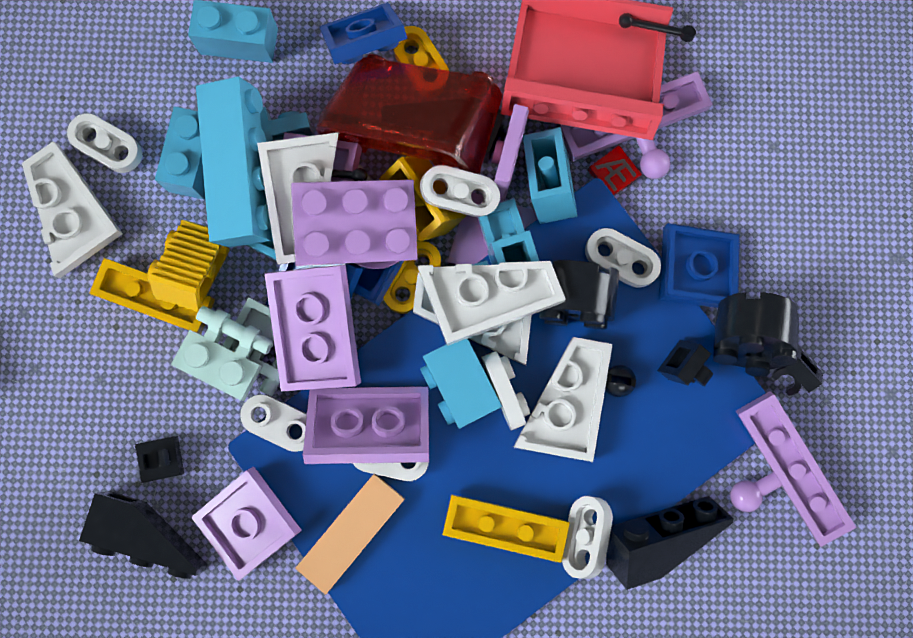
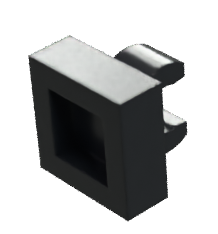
[657,340,713,387]
[772,346,823,396]
[135,436,184,483]

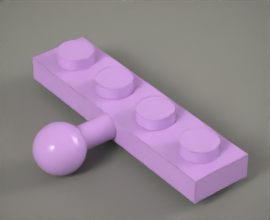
[558,71,713,179]
[730,391,856,547]

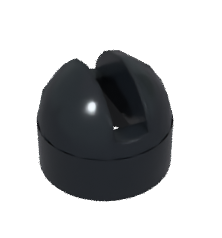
[605,365,636,397]

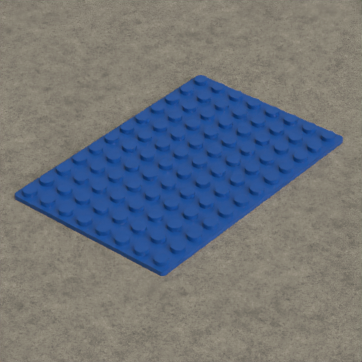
[228,178,766,638]

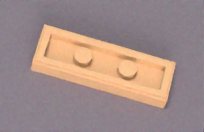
[295,474,405,595]

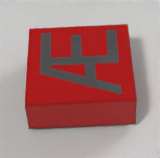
[588,146,642,196]

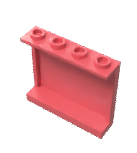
[501,0,673,140]

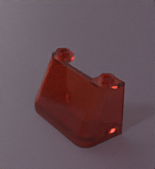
[316,54,503,174]

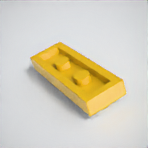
[89,258,215,335]
[442,494,570,563]

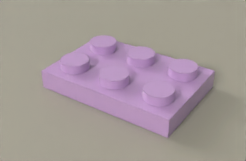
[291,180,418,266]
[265,264,361,391]
[303,387,429,464]

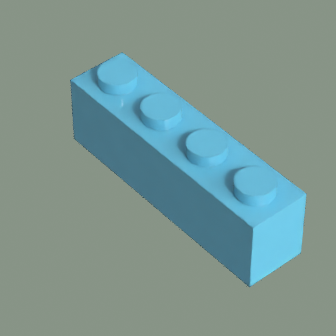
[196,76,272,248]

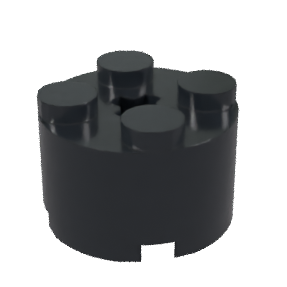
[537,260,619,330]
[713,292,799,377]

